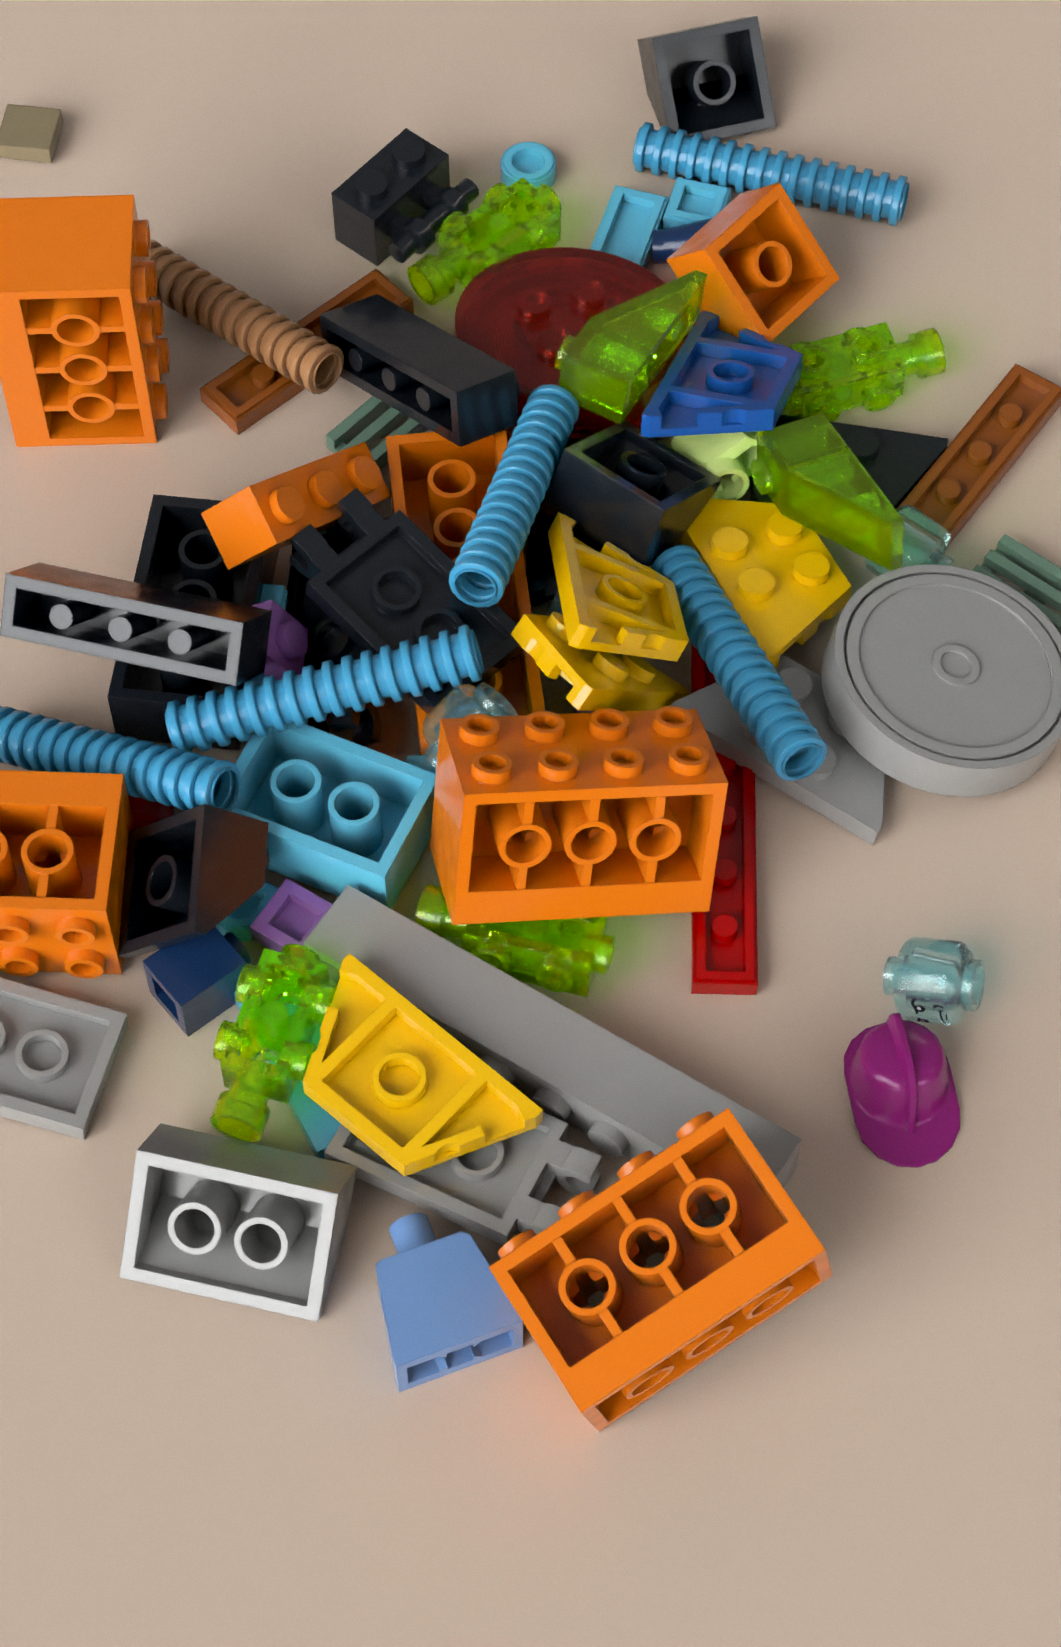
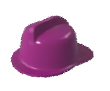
[844,1013,960,1168]

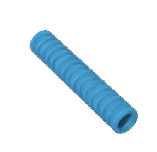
[632,122,910,226]
[449,384,580,607]
[651,545,828,781]
[165,624,484,752]
[0,706,241,811]

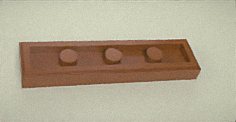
[200,269,414,435]
[890,363,1061,556]

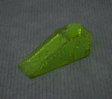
[555,270,707,425]
[751,413,904,571]

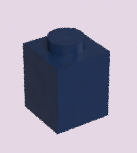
[143,927,251,1037]

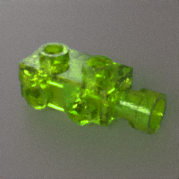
[407,178,562,306]
[784,322,946,422]
[415,884,616,998]
[210,944,337,1142]

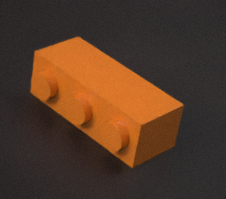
[201,442,391,570]

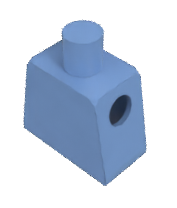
[375,1213,523,1392]

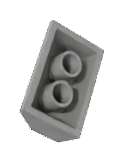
[119,1123,357,1322]

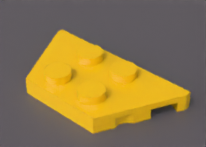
[680,499,852,669]
[548,512,689,662]
[511,612,692,711]
[303,953,543,1177]

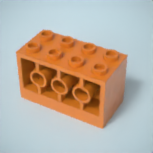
[0,194,170,447]
[430,706,728,925]
[0,770,136,979]
[488,1108,833,1432]

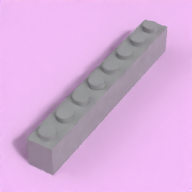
[303,885,801,1221]

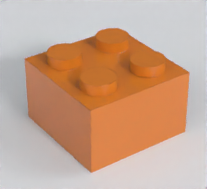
[666,182,840,342]

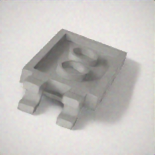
[0,978,128,1140]
[324,1112,602,1245]

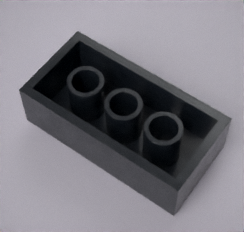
[107,494,279,750]

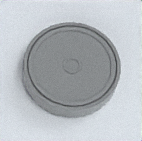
[821,564,1061,797]

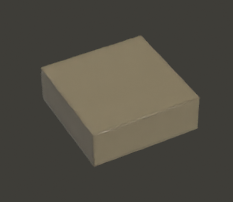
[0,104,64,163]

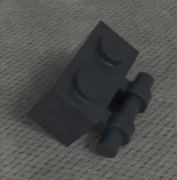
[331,128,479,267]

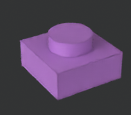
[252,600,308,680]
[250,878,333,969]

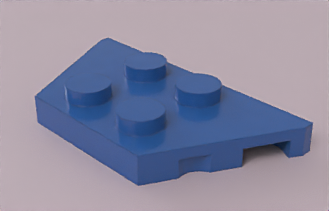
[641,311,803,438]

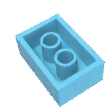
[231,722,436,909]

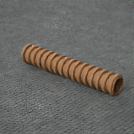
[145,239,344,394]

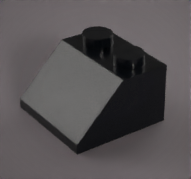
[637,16,777,141]
[541,420,722,567]
[118,804,269,959]

